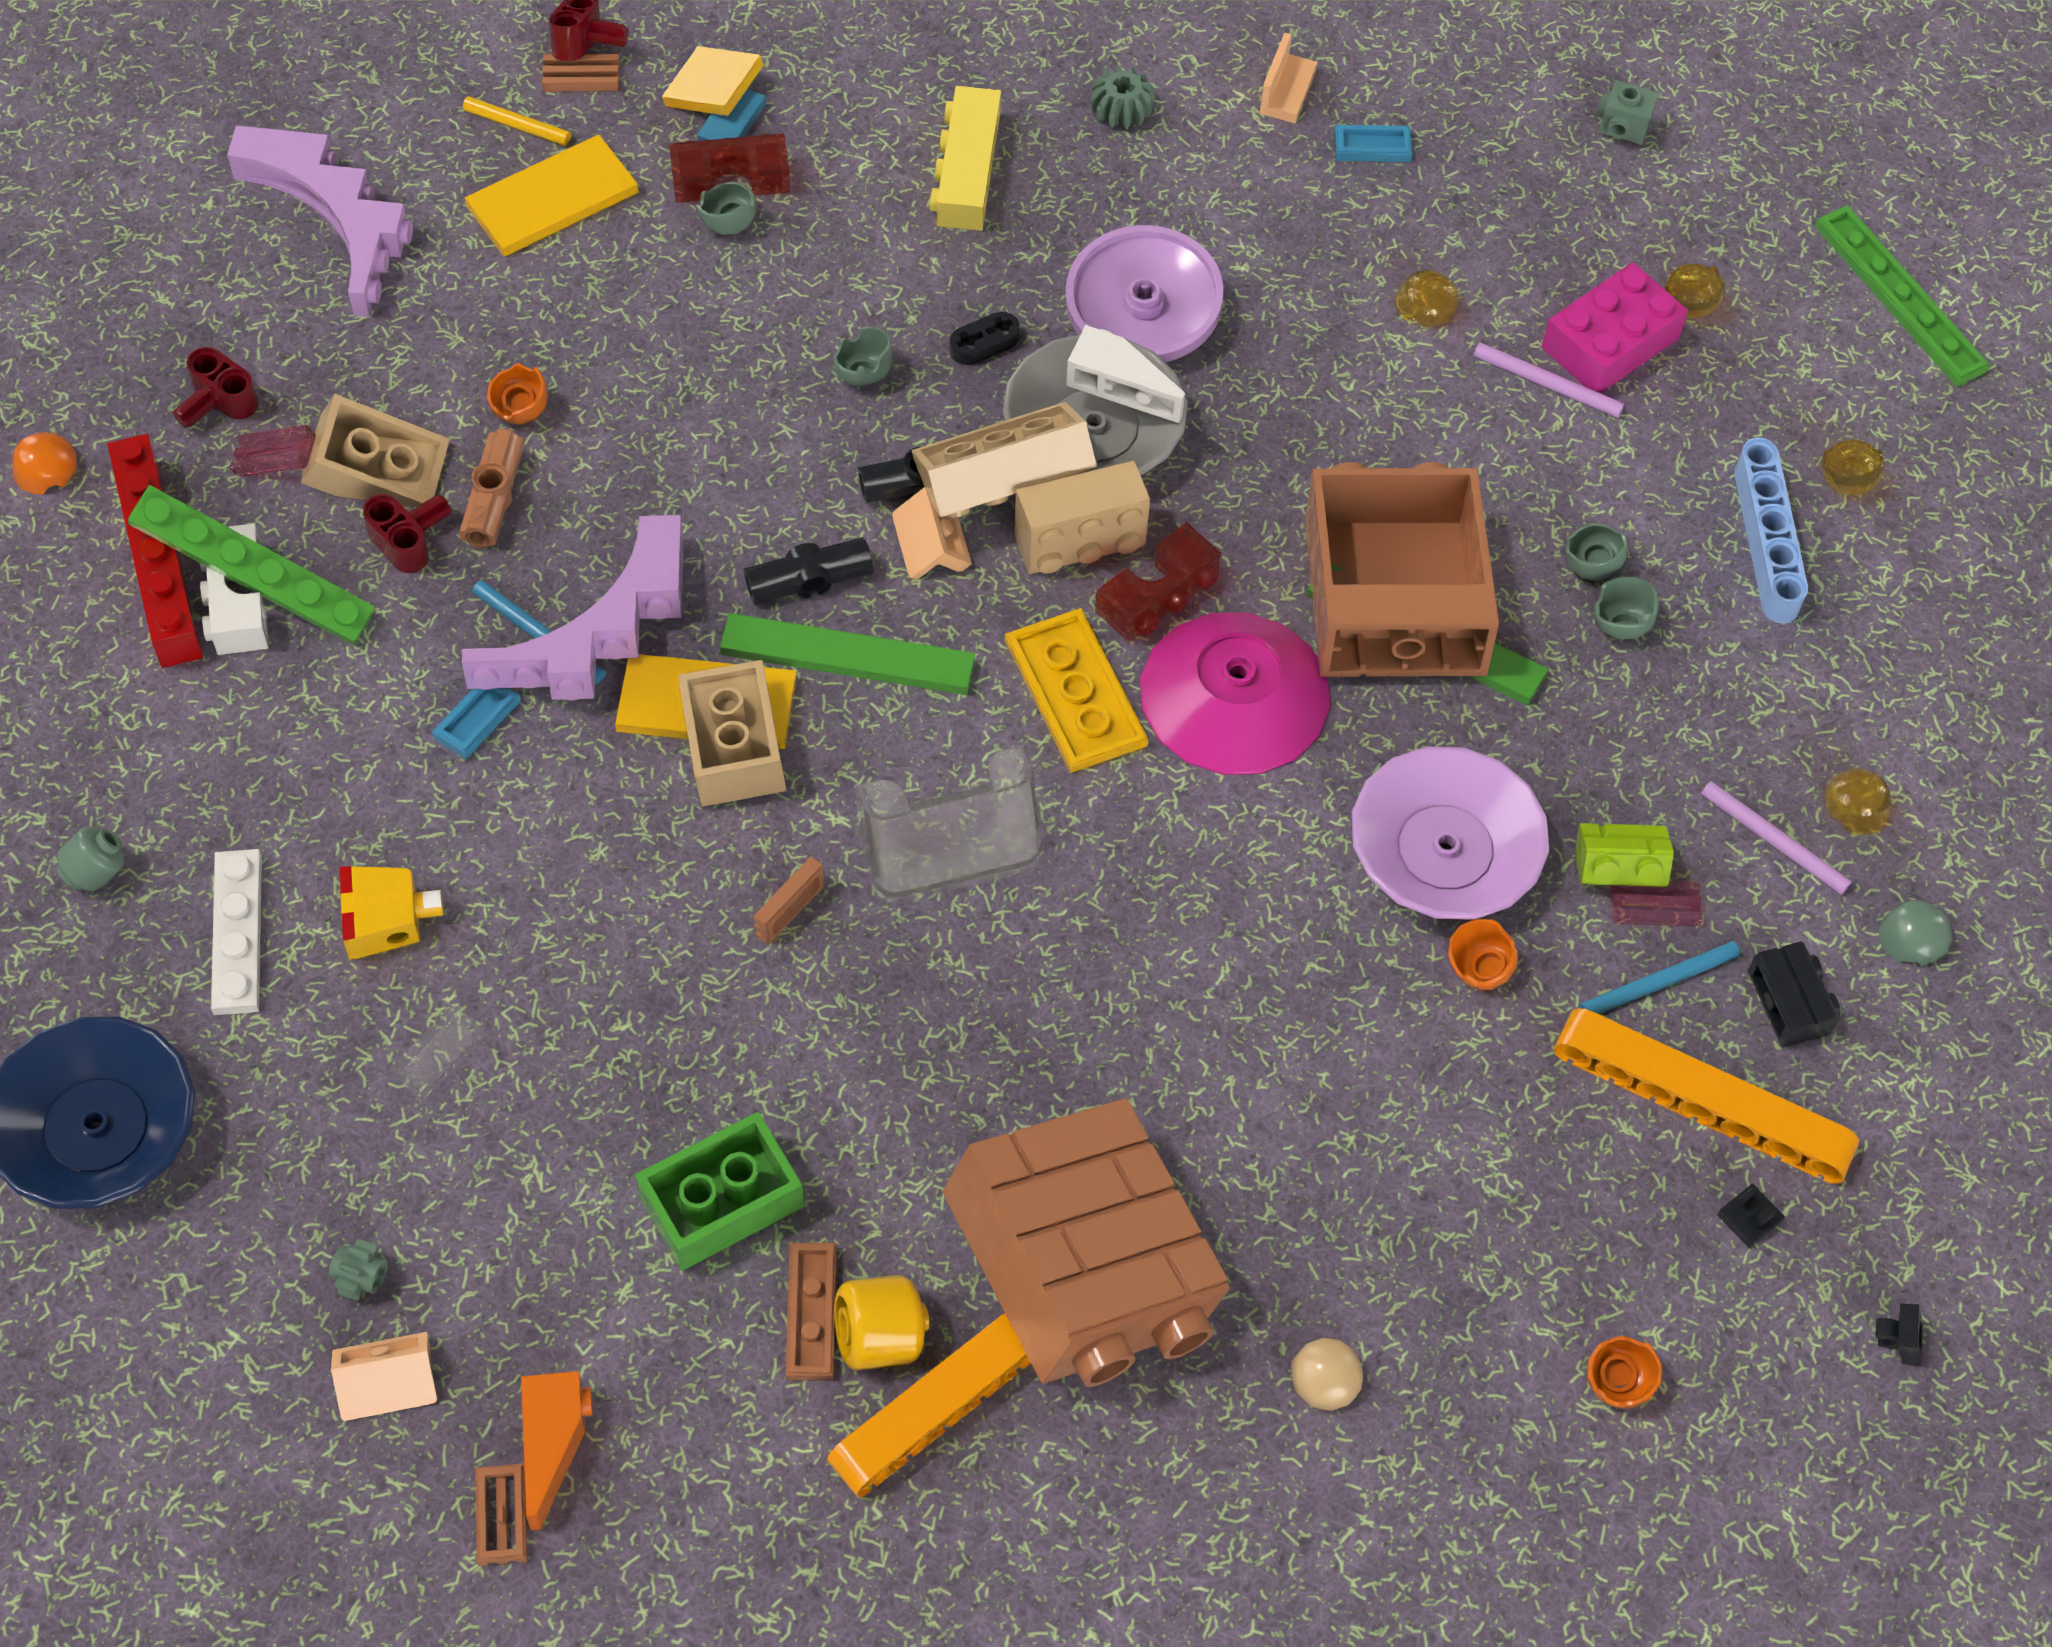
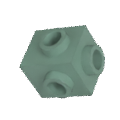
[1596,80,1659,145]

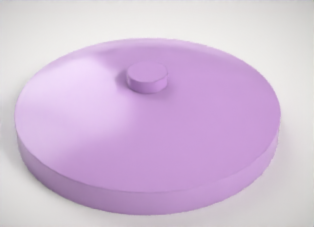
[1066,225,1223,363]

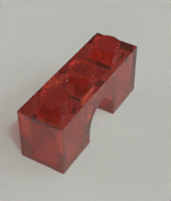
[669,133,790,203]
[1095,522,1221,643]

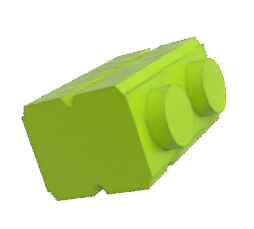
[1575,823,1674,887]

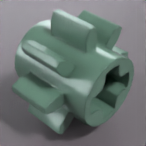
[329,1238,388,1301]

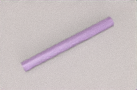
[1473,342,1625,418]
[1701,781,1852,895]

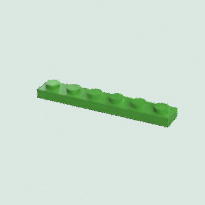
[128,485,375,645]

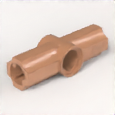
[459,428,524,549]

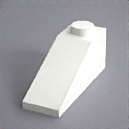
[1066,325,1185,424]

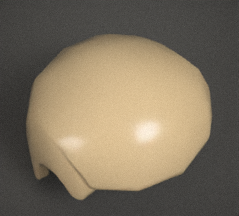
[1291,1338,1363,1411]

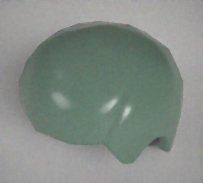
[696,181,757,235]
[833,326,894,387]
[1565,523,1628,582]
[1594,576,1659,639]
[1878,900,1953,966]

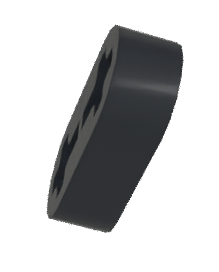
[950,312,1020,365]

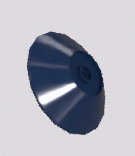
[0,1017,196,1209]

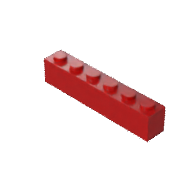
[107,433,204,668]

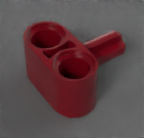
[549,0,629,61]
[173,347,259,428]
[363,494,452,573]

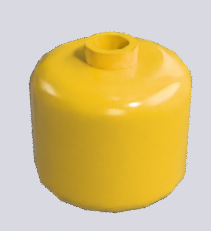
[834,1275,929,1371]

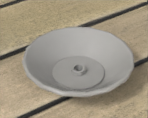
[1003,335,1188,476]

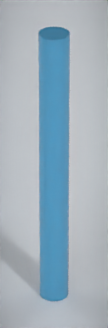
[472,580,607,684]
[1579,941,1741,1015]

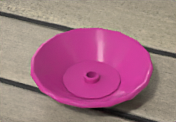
[1140,612,1331,775]

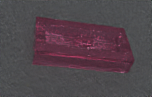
[229,425,316,477]
[1610,881,1703,927]

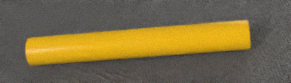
[463,96,572,147]

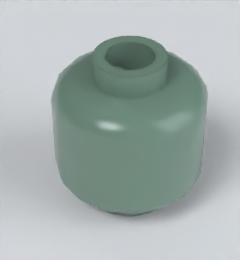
[57,826,125,891]

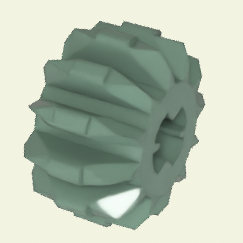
[1090,65,1155,131]

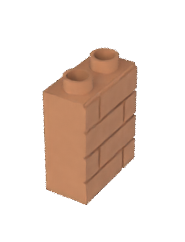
[1305,462,1499,677]
[942,1098,1230,1387]

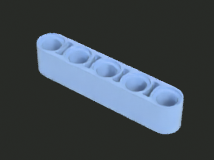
[1734,437,1808,624]

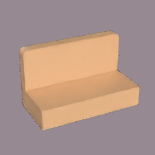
[1260,33,1318,124]
[892,487,972,579]
[331,1332,437,1421]

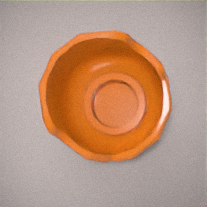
[486,363,549,425]
[12,432,77,495]
[1448,919,1518,991]
[1587,1336,1662,1409]

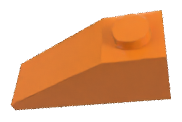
[521,1371,593,1530]

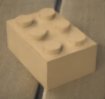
[1014,460,1150,575]

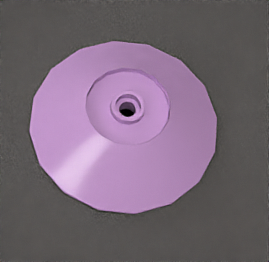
[1352,746,1549,920]

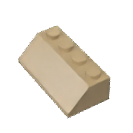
[911,402,1097,518]

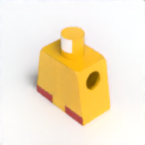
[339,866,444,960]

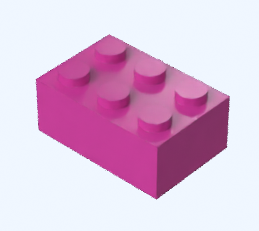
[1541,262,1688,393]

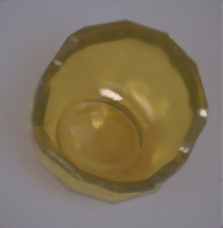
[1664,263,1725,318]
[1394,269,1459,328]
[1822,439,1884,496]
[1825,768,1892,835]

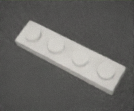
[211,849,262,1015]

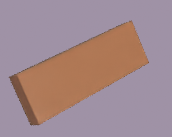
[786,1242,837,1380]

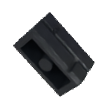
[1747,941,1840,1047]

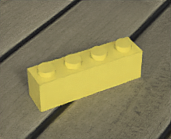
[930,86,1001,231]

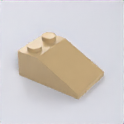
[301,393,450,507]
[678,660,787,807]

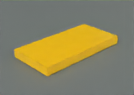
[464,134,639,257]
[1004,608,1149,773]
[615,654,797,749]

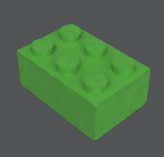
[634,1111,804,1271]

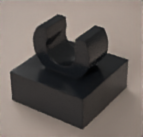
[1717,1183,1785,1249]
[1875,1303,1924,1366]

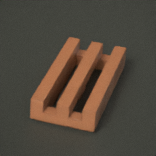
[542,54,620,92]
[753,856,824,944]
[475,1463,528,1566]

